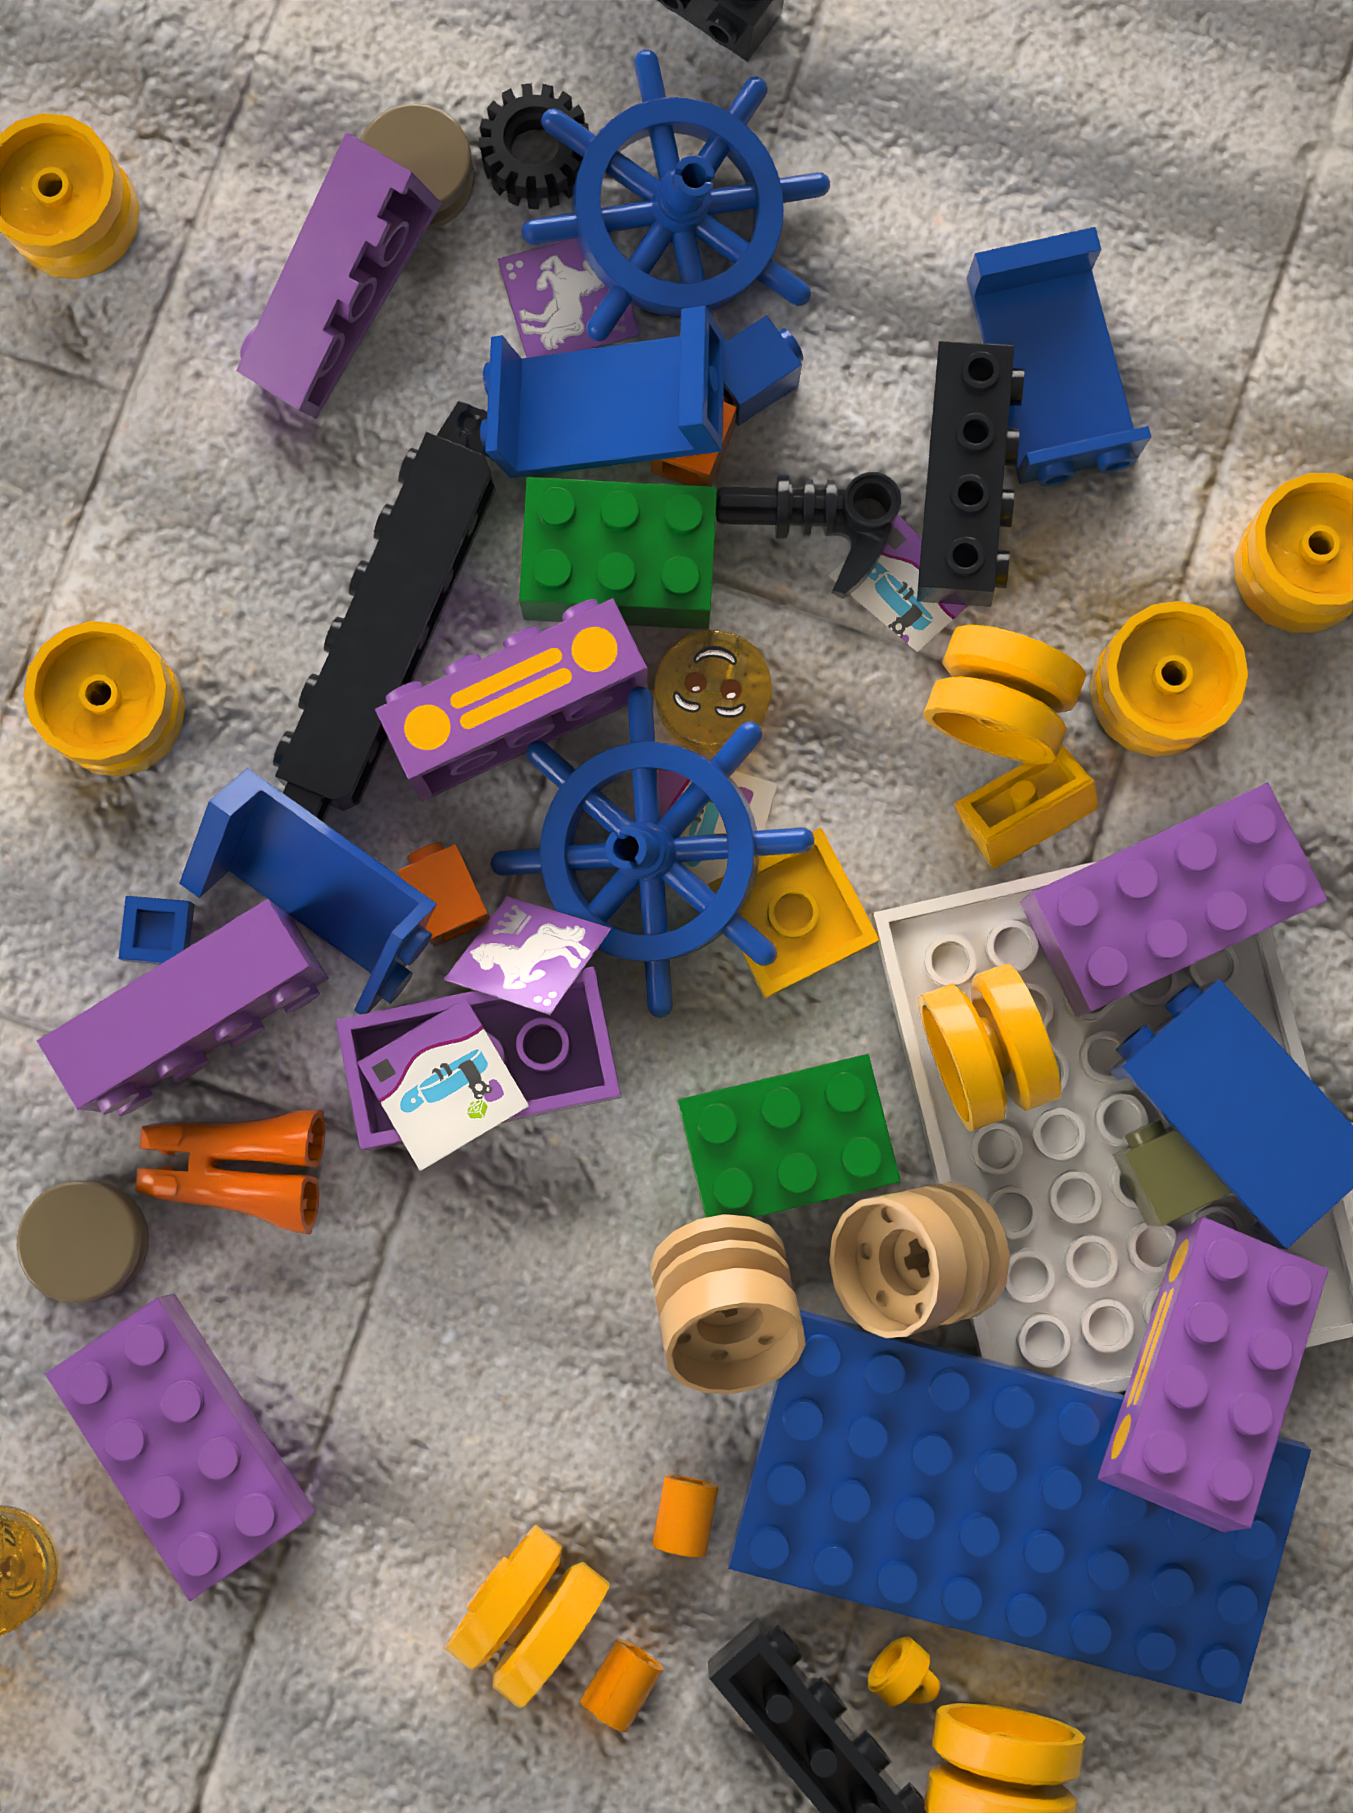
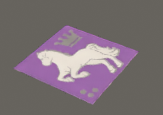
[498,233,640,358]
[444,896,611,1015]

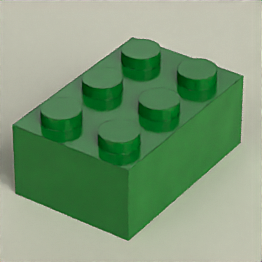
[519,477,717,630]
[677,1053,901,1218]

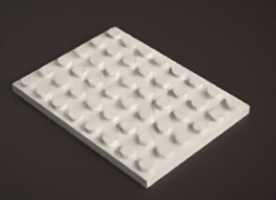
[871,861,1353,1393]

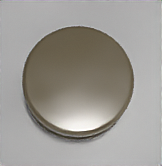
[361,103,475,231]
[17,1181,149,1303]

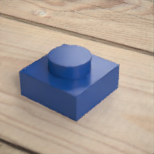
[118,896,195,965]

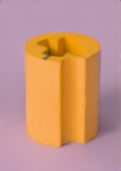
[652,1474,719,1558]
[580,1638,664,1732]

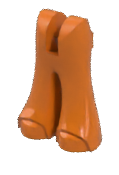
[135,1110,326,1235]

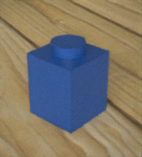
[723,315,804,426]

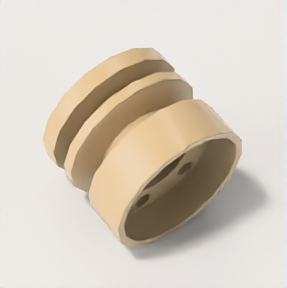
[829,1182,1010,1338]
[650,1215,806,1394]

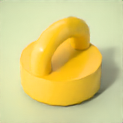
[868,1637,941,1706]

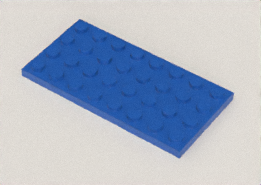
[728,1310,1311,1704]

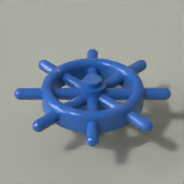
[521,49,830,342]
[490,686,815,1018]

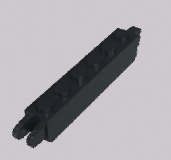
[273,401,496,822]

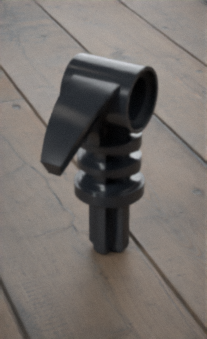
[716,472,901,599]

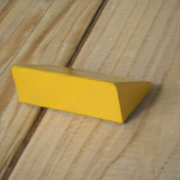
[953,744,1098,868]

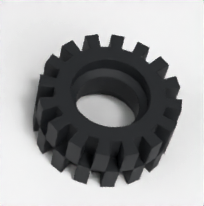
[479,83,589,210]

